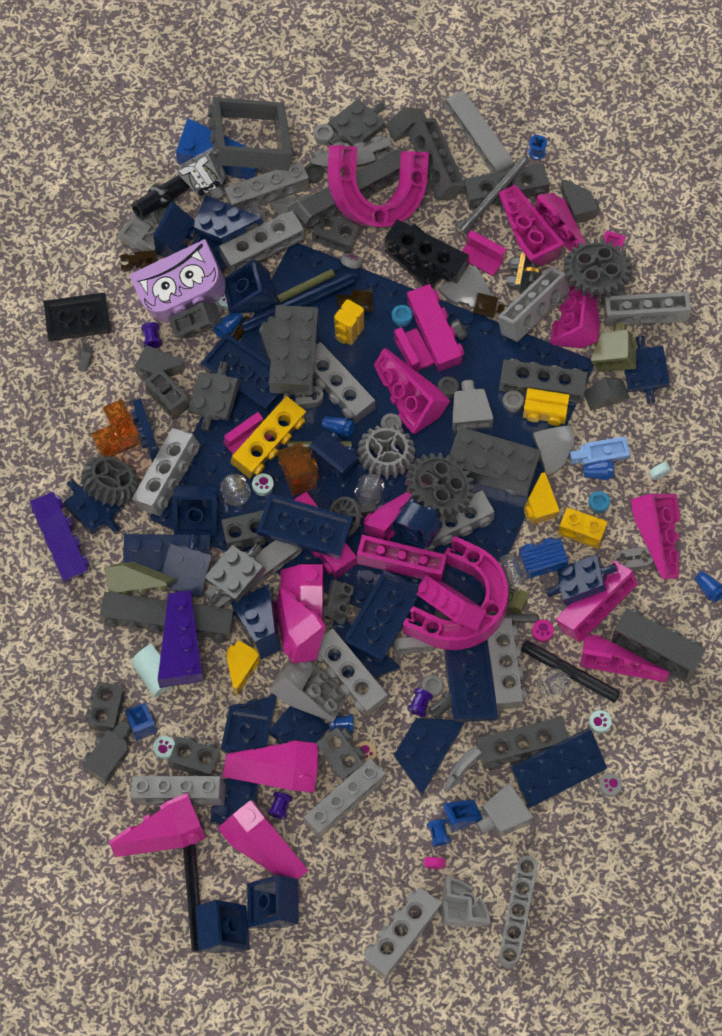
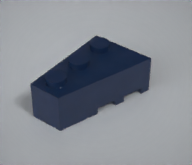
[230,584,281,660]

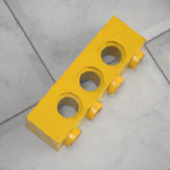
[231,396,306,479]

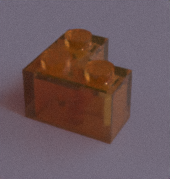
[91,399,141,457]
[277,443,319,496]

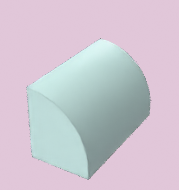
[131,643,173,698]

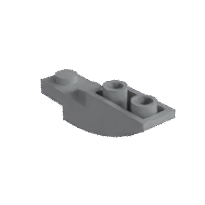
[309,134,392,166]

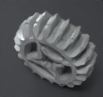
[357,424,415,480]

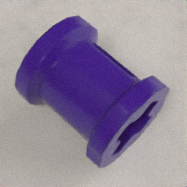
[141,322,162,348]
[407,688,433,717]
[268,792,293,820]

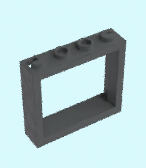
[207,97,292,171]

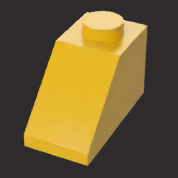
[524,472,560,525]
[226,640,261,695]

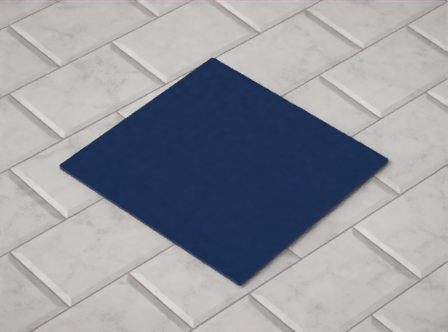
[150,243,594,633]

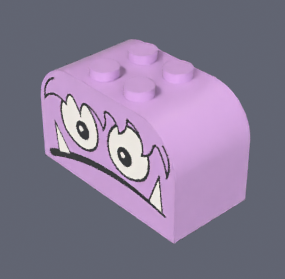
[129,239,226,323]

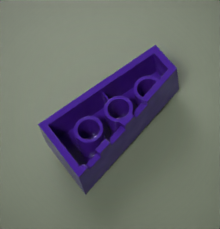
[29,491,90,583]
[157,590,203,688]

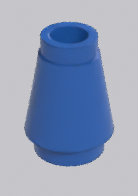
[213,313,243,339]
[322,416,355,439]
[583,460,615,481]
[694,571,722,603]

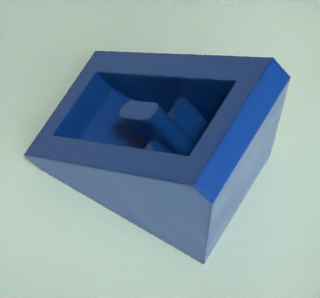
[124,703,157,741]
[442,799,483,833]

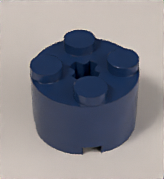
[391,499,443,549]

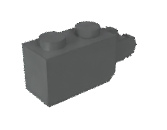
[82,720,132,785]

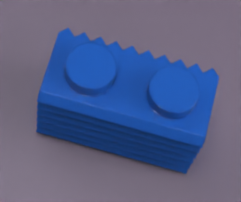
[518,537,569,579]

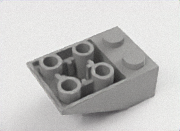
[269,659,347,722]

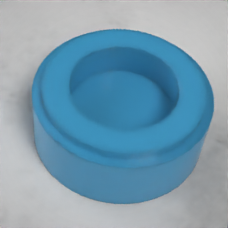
[392,305,412,327]
[588,491,610,513]

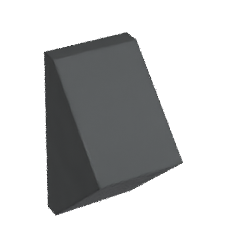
[386,107,426,142]
[584,377,630,411]

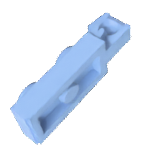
[569,436,631,465]

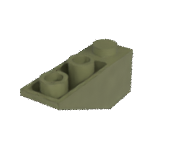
[104,562,176,595]

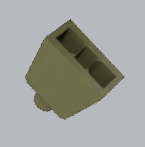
[591,322,636,372]

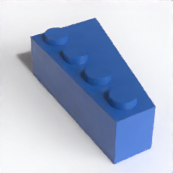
[176,118,260,180]

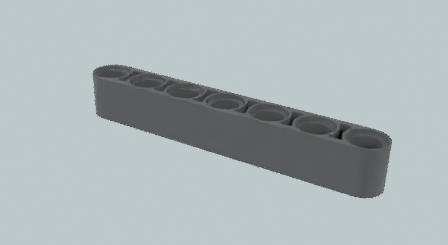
[293,148,406,228]

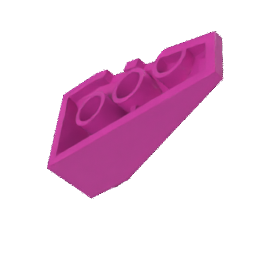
[499,184,564,266]
[535,193,586,252]
[550,279,600,348]
[374,348,450,434]
[363,483,427,541]
[631,493,680,579]
[280,564,324,621]
[275,587,326,663]
[580,635,669,682]
[223,740,318,793]
[109,793,206,857]
[218,800,309,879]

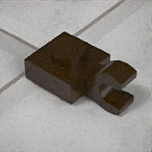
[120,250,156,272]
[337,290,373,312]
[472,293,508,318]

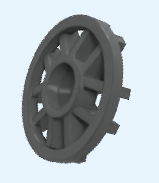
[330,496,363,536]

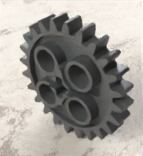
[564,238,632,299]
[404,452,475,519]

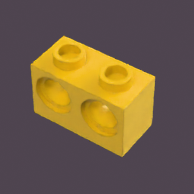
[558,507,608,549]

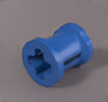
[528,135,547,160]
[331,714,353,734]
[426,819,451,847]

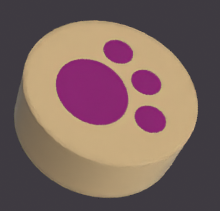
[356,741,376,761]

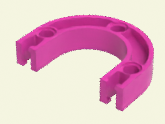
[328,145,429,227]
[403,536,508,650]

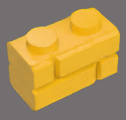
[334,300,364,345]
[523,388,569,426]

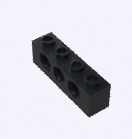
[384,219,469,284]

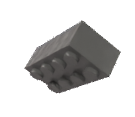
[269,305,319,395]
[450,426,541,498]
[611,608,706,684]

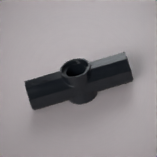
[131,175,190,219]

